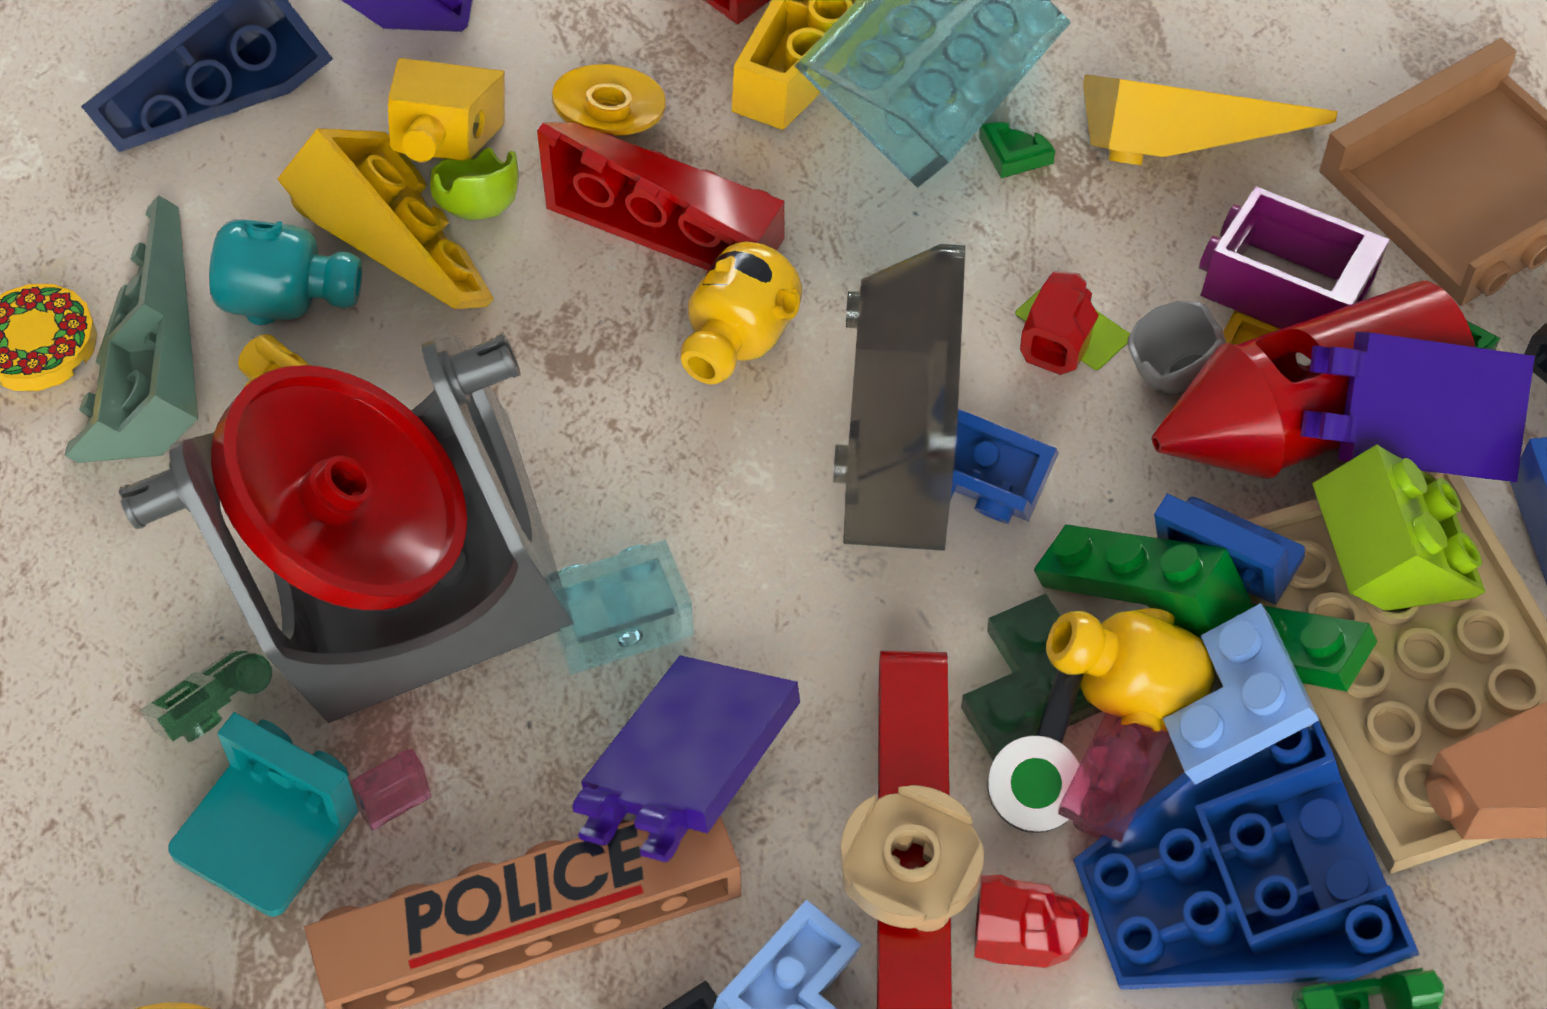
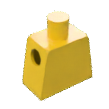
[388,58,505,162]

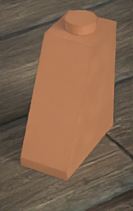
[1423,702,1547,840]

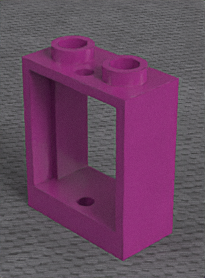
[1199,186,1390,329]

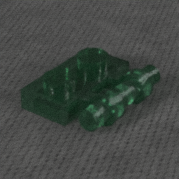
[139,650,272,742]

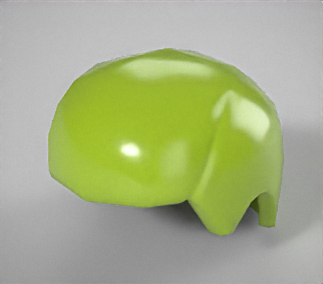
[430,148,519,221]

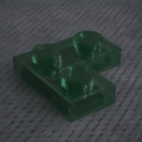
[961,593,1103,761]

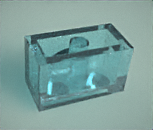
[555,539,694,675]

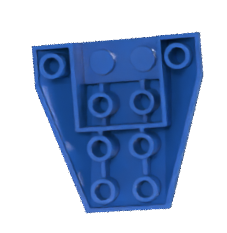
[1073,721,1420,990]

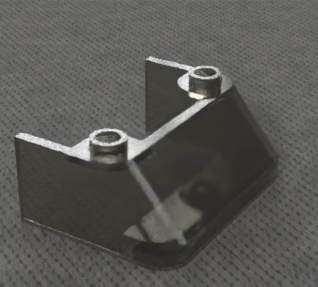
[833,244,965,551]

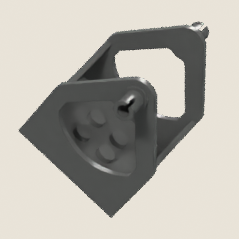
[119,333,574,723]

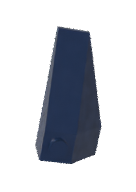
[81,0,333,152]

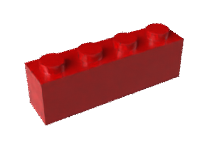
[537,122,785,271]

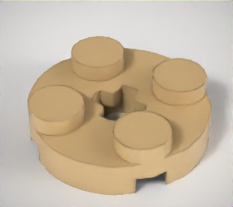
[840,785,984,932]

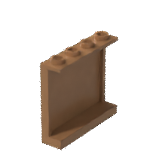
[1319,37,1547,306]

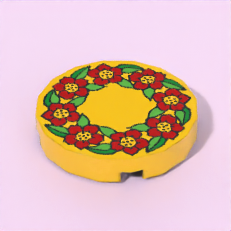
[0,284,97,391]

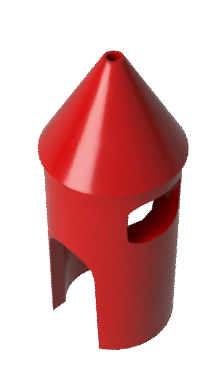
[1151,280,1476,479]

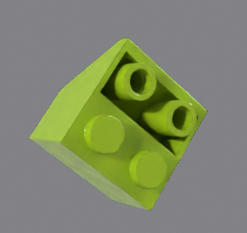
[1312,445,1486,611]

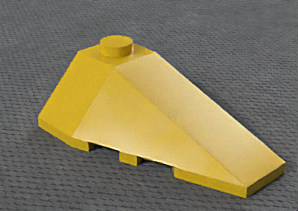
[1083,74,1338,165]
[277,128,494,309]

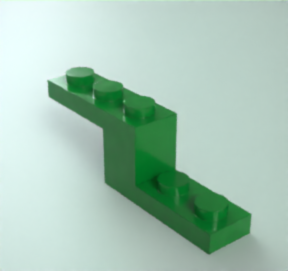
[1033,524,1377,692]

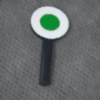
[987,669,1084,833]

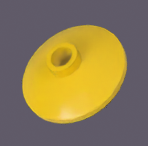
[552,64,666,136]

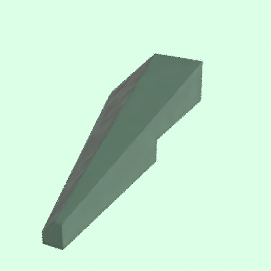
[65,195,198,463]

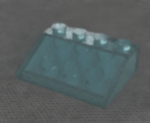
[795,0,1071,188]

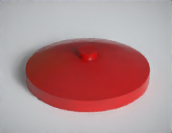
[211,365,467,610]

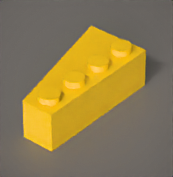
[731,0,914,130]

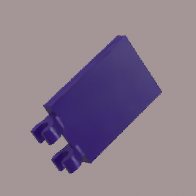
[1301,332,1535,482]
[572,655,801,862]

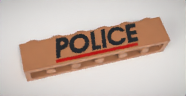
[304,816,741,1009]

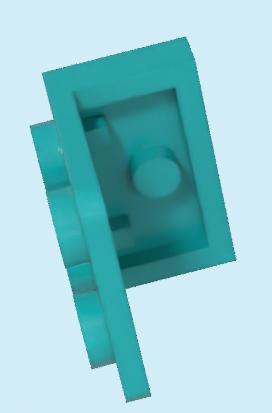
[168,712,359,917]

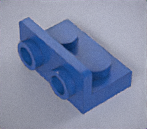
[1154,493,1305,605]

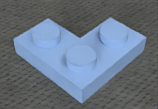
[1163,603,1319,784]
[713,900,862,1009]

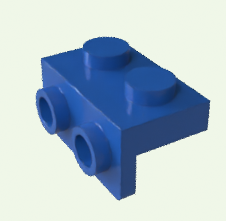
[906,402,1059,524]

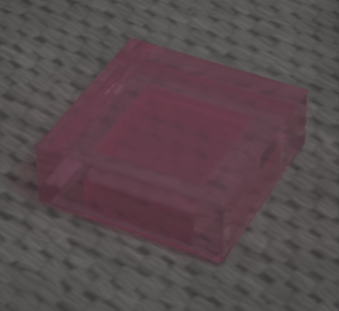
[351,748,431,831]

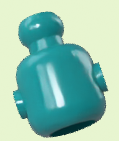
[209,219,363,326]

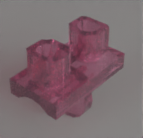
[1058,713,1171,843]

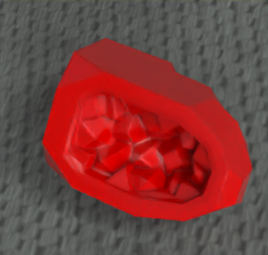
[1020,271,1099,375]
[974,874,1089,968]

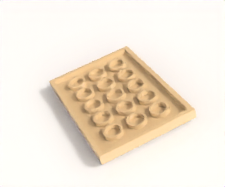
[1246,471,1547,874]

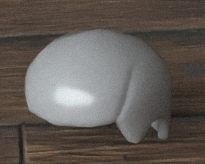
[1128,301,1226,394]

